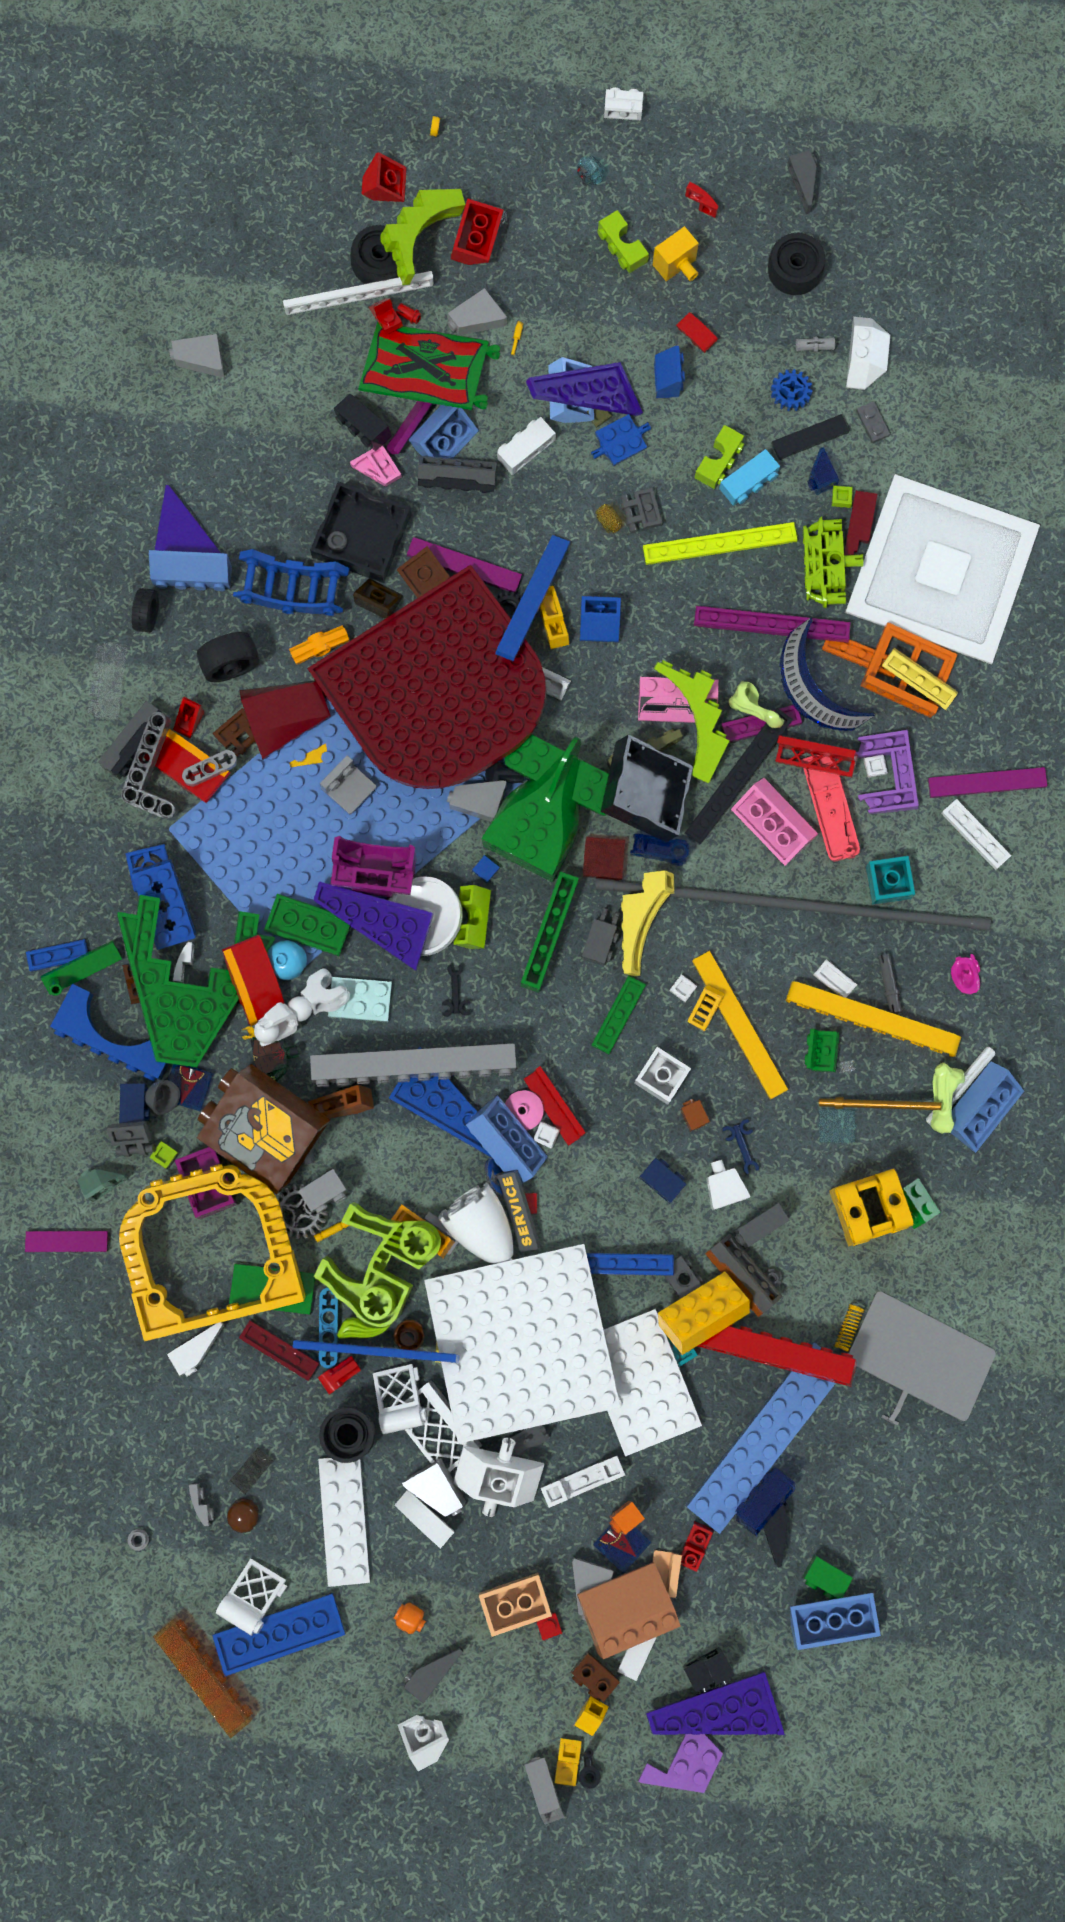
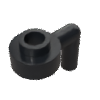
[579,1748,601,1789]

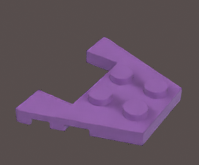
[638,1734,723,1793]

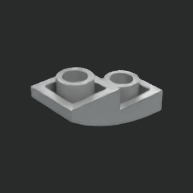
[189,1483,214,1526]

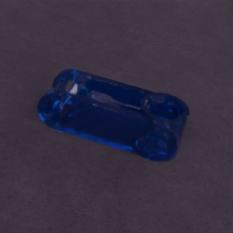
[630,834,690,866]

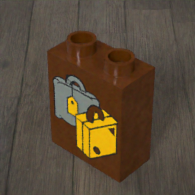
[197,1064,330,1195]

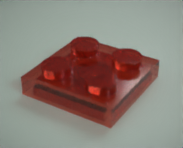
[583,837,625,880]

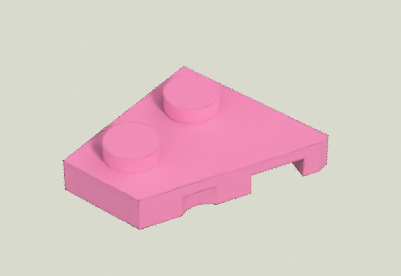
[350,445,402,487]

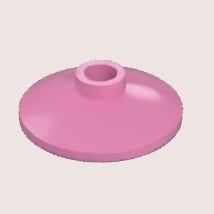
[505,1090,544,1130]

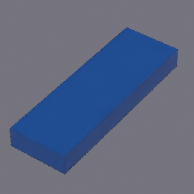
[26,939,88,972]

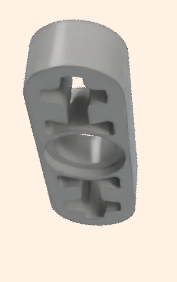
[182,750,237,786]

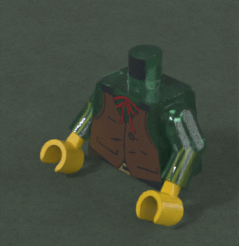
[242,1026,300,1082]

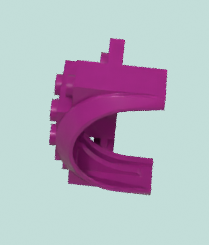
[331,836,417,898]

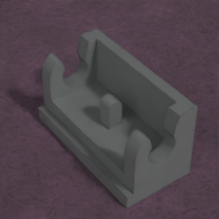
[507,1425,550,1457]

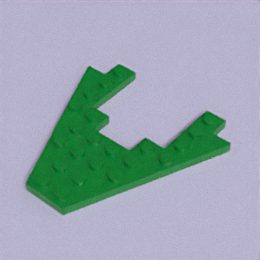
[117,895,275,1067]

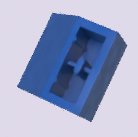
[654,346,685,398]
[580,596,621,642]

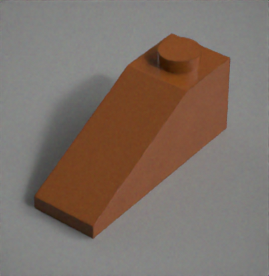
[308,1085,374,1119]

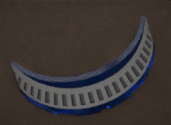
[779,618,875,731]

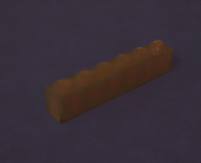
[153,1618,253,1739]

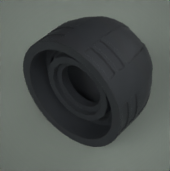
[319,1407,376,1463]

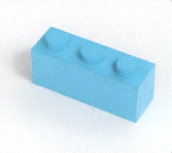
[719,449,780,506]

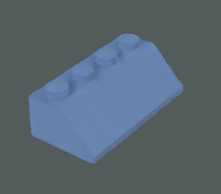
[149,550,232,591]
[951,1061,1024,1153]
[466,1095,548,1184]
[790,1593,881,1650]

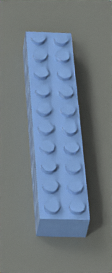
[685,1342,836,1534]

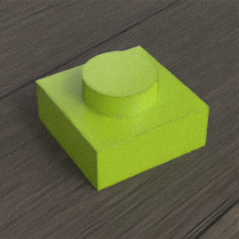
[831,486,852,508]
[149,1141,178,1169]

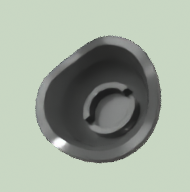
[145,1080,180,1115]

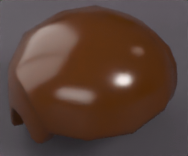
[393,1320,425,1350]
[227,1498,259,1533]

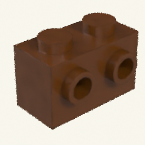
[571,1651,620,1702]

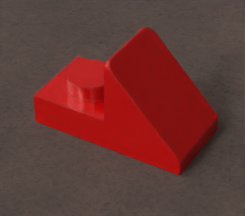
[369,298,403,335]

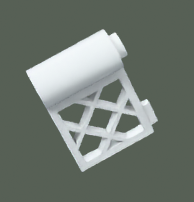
[373,1364,427,1434]
[216,1559,287,1636]

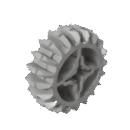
[278,1184,328,1239]

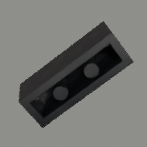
[333,394,392,451]

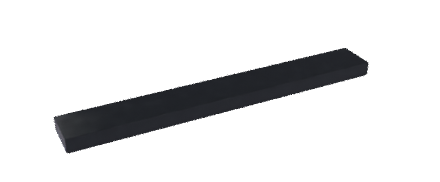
[684,708,793,845]

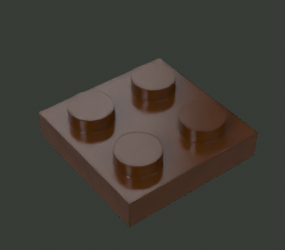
[396,546,450,598]

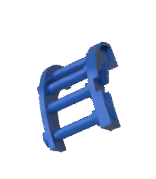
[233,549,349,616]

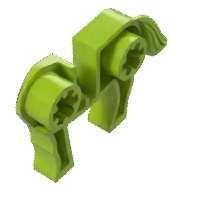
[314,1202,441,1339]

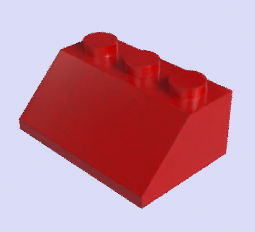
[451,198,504,265]

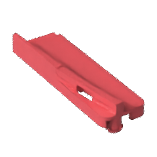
[801,755,861,862]

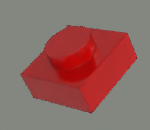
[537,1613,562,1640]

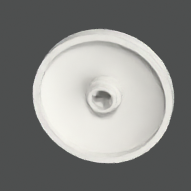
[388,877,462,956]

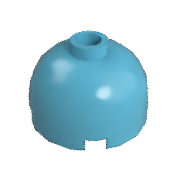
[267,940,307,980]

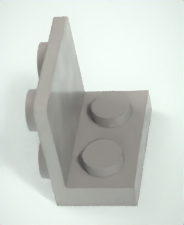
[320,756,377,815]

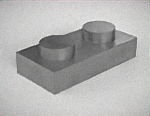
[856,401,890,443]

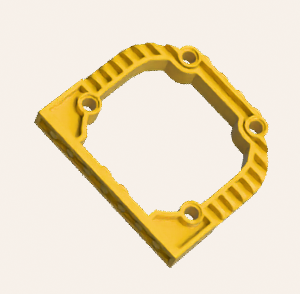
[119,1164,306,1341]

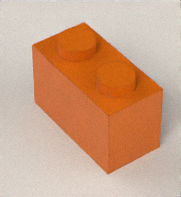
[609,1501,645,1535]

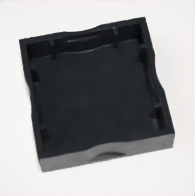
[310,481,411,583]
[600,734,693,842]

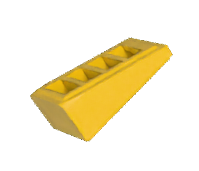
[687,985,725,1031]

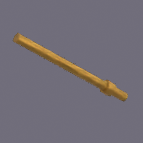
[819,1097,942,1110]

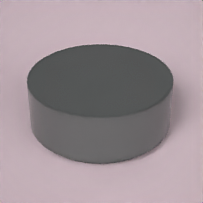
[327,531,347,552]

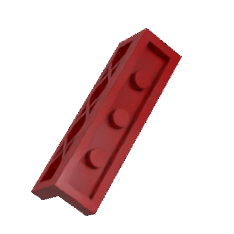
[775,735,858,778]
[523,1066,586,1146]

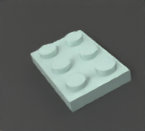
[328,977,392,1022]

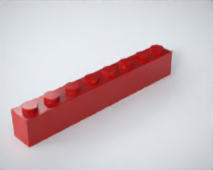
[697,1324,857,1387]

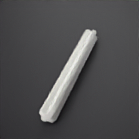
[926,1047,995,1125]

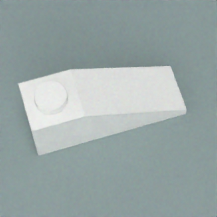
[167,1322,225,1377]

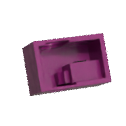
[174,1147,238,1220]

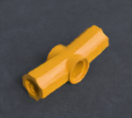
[289,625,349,665]

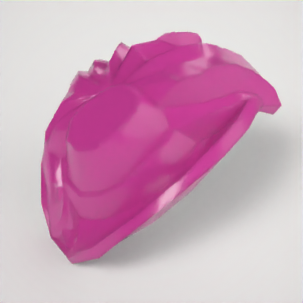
[951,954,981,994]

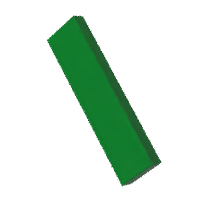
[591,975,646,1055]

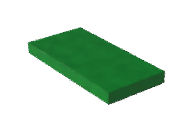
[264,894,350,957]
[229,1264,315,1315]

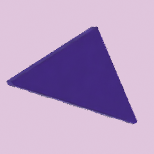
[155,485,221,553]

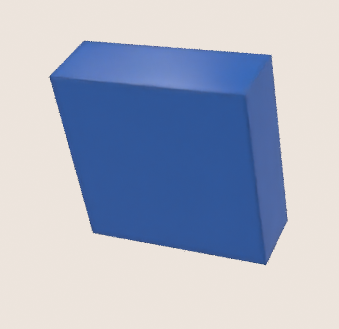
[472,855,500,883]

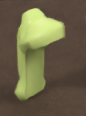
[729,681,785,728]
[931,1063,965,1133]

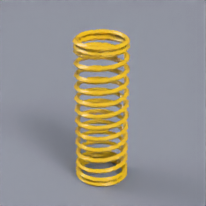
[834,1304,864,1352]

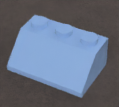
[548,357,594,423]

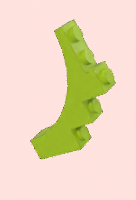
[380,189,466,285]
[653,660,729,783]

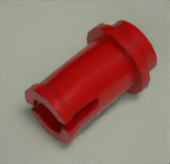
[396,303,422,324]

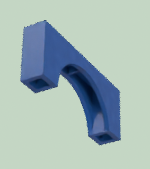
[50,984,169,1082]

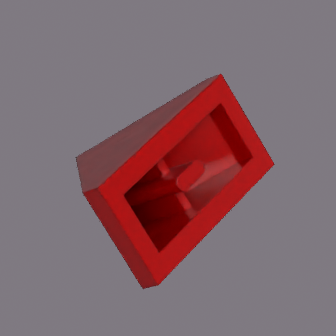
[173,697,205,738]

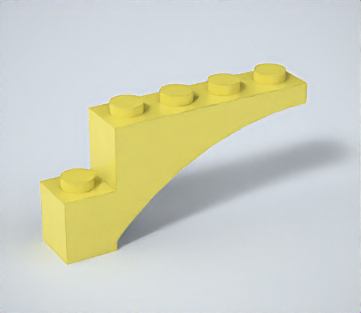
[621,870,674,976]

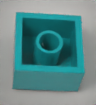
[866,856,915,905]

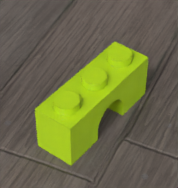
[597,210,649,273]
[695,425,745,489]
[453,885,491,949]

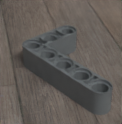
[121,712,180,819]

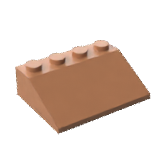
[577,1562,681,1659]

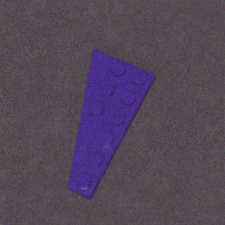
[526,362,643,416]
[313,882,434,971]
[645,1671,785,1735]

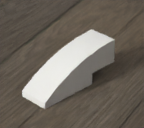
[395,1490,455,1549]

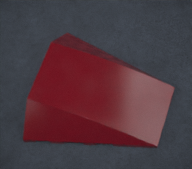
[239,681,331,760]

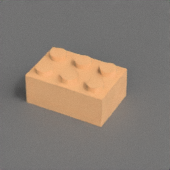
[479,1573,552,1637]

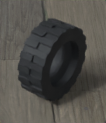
[131,588,159,633]

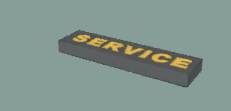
[497,1170,541,1252]

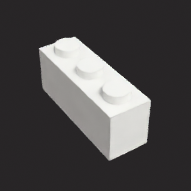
[497,417,556,475]

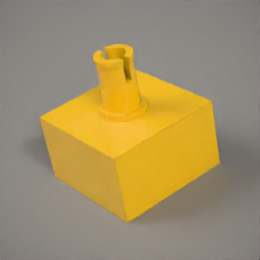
[652,226,699,281]

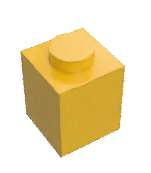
[574,1696,609,1736]

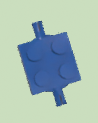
[591,414,651,466]

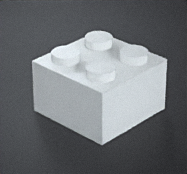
[634,1047,691,1105]

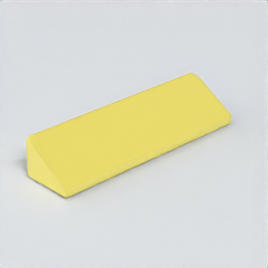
[882,648,958,710]

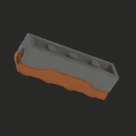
[705,1233,783,1317]

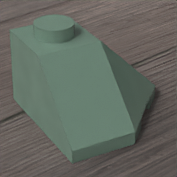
[77,1169,128,1202]

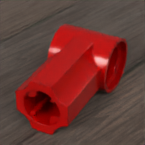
[318,1356,361,1395]

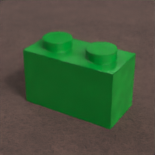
[802,1555,853,1599]

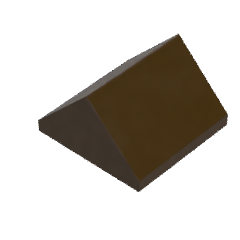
[353,578,403,619]

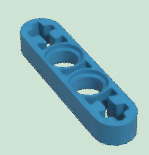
[319,1288,338,1368]

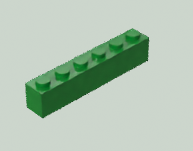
[520,872,579,993]

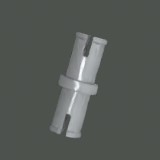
[796,336,835,352]

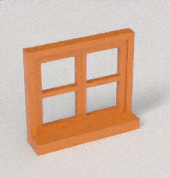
[860,622,958,718]

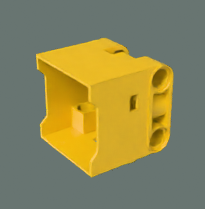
[829,1168,914,1247]

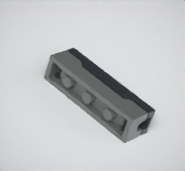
[418,456,497,493]
[98,700,164,780]

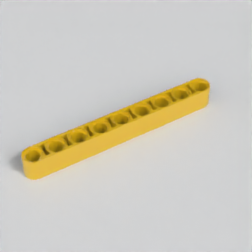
[786,981,961,1057]

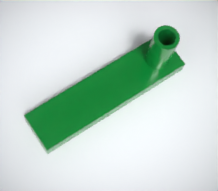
[40,940,122,996]

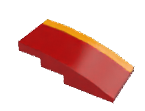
[143,729,230,803]
[222,935,285,1026]

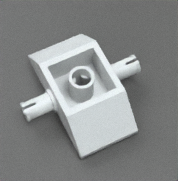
[453,1438,544,1517]

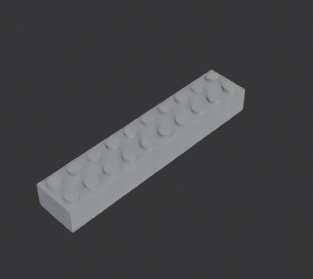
[310,1044,516,1087]

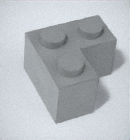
[298,1169,349,1214]

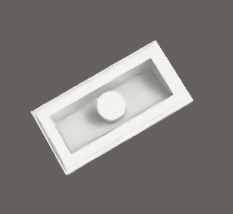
[542,667,571,700]

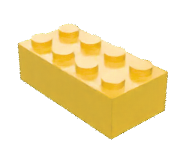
[658,1272,750,1355]

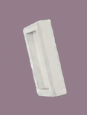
[813,959,857,998]

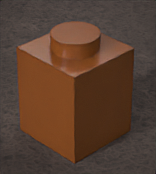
[680,1099,710,1132]

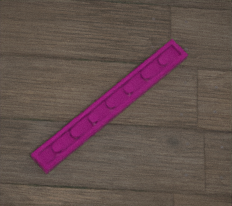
[694,606,851,643]

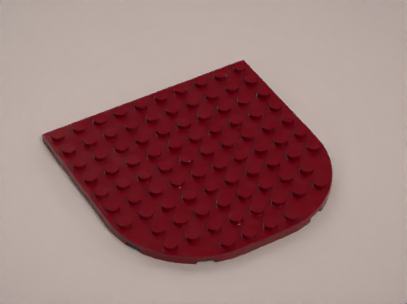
[307,565,546,789]

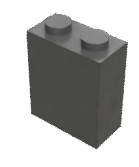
[733,1203,790,1249]

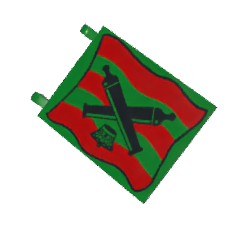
[358,322,500,410]

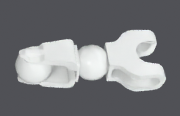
[254,969,350,1046]

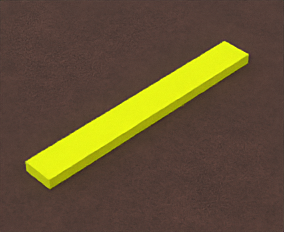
[643,522,797,565]

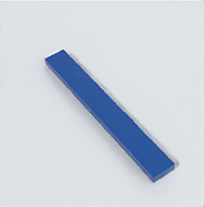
[496,535,570,661]
[293,1340,459,1363]

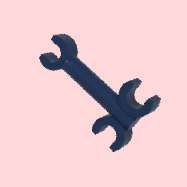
[722,1119,759,1175]

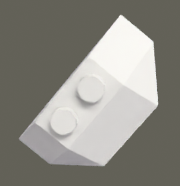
[846,316,890,390]

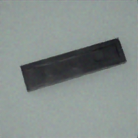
[771,414,849,460]

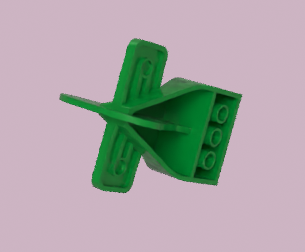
[481,734,609,883]

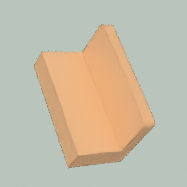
[652,1550,682,1598]

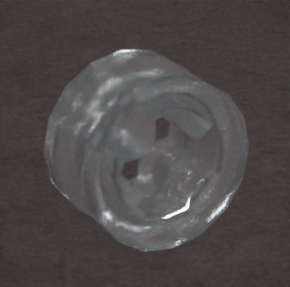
[837,1060,857,1074]

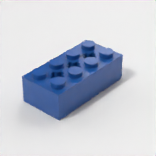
[131,859,196,950]

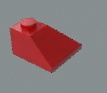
[362,152,406,202]

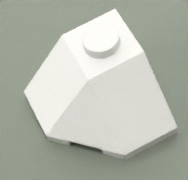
[398,1715,449,1771]

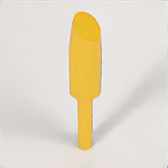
[511,321,523,355]

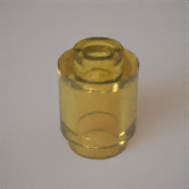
[595,504,623,533]

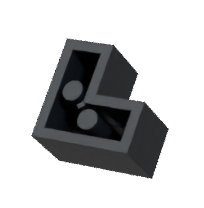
[683,1647,735,1693]

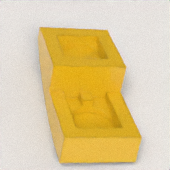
[554,1738,582,1787]

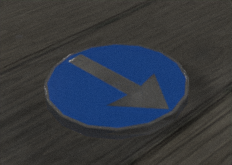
[484,1157,504,1196]

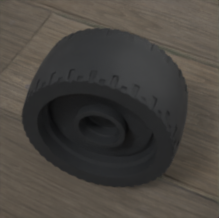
[350,225,399,284]
[768,232,825,295]
[197,632,259,682]

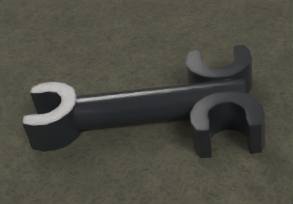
[442,964,470,1017]

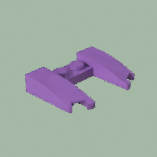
[857,730,919,814]

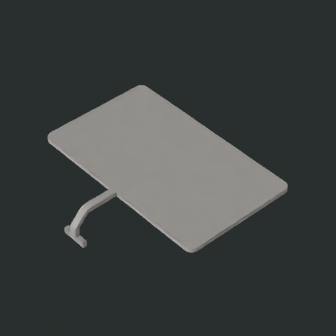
[848,1291,996,1425]

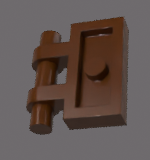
[213,708,256,758]

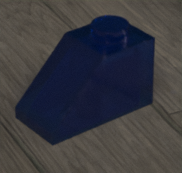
[807,447,840,495]

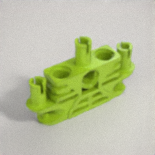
[803,516,863,608]

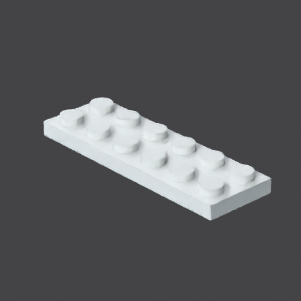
[318,1458,370,1587]

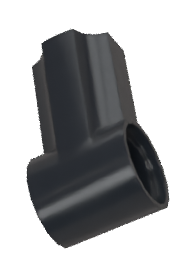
[485,762,524,783]

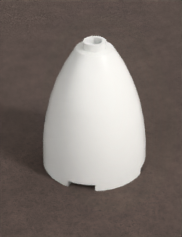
[438,1182,513,1264]

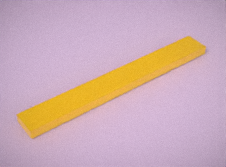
[692,951,788,1100]

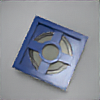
[125,844,168,892]

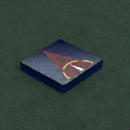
[168,1064,213,1112]
[593,1525,651,1574]

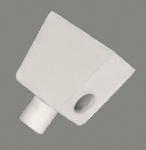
[706,1160,750,1210]

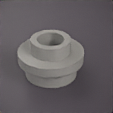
[128,1529,149,1551]

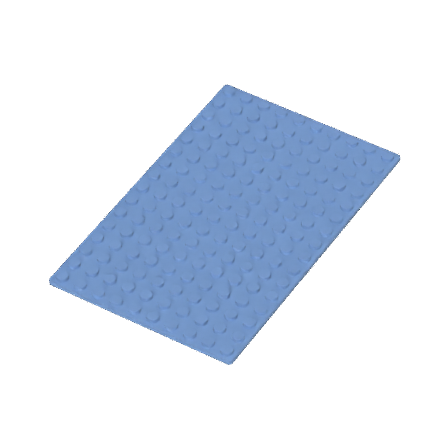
[169,697,528,966]

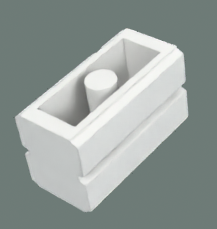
[604,88,643,120]

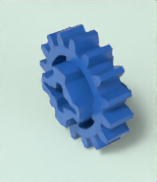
[770,369,812,411]

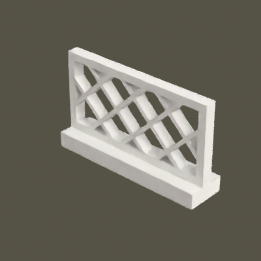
[404,1380,482,1472]

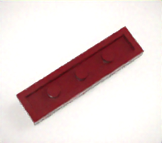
[239,1320,320,1381]

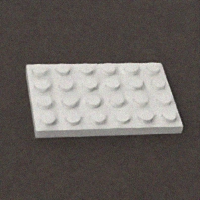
[604,1309,702,1456]

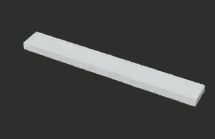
[283,271,434,315]

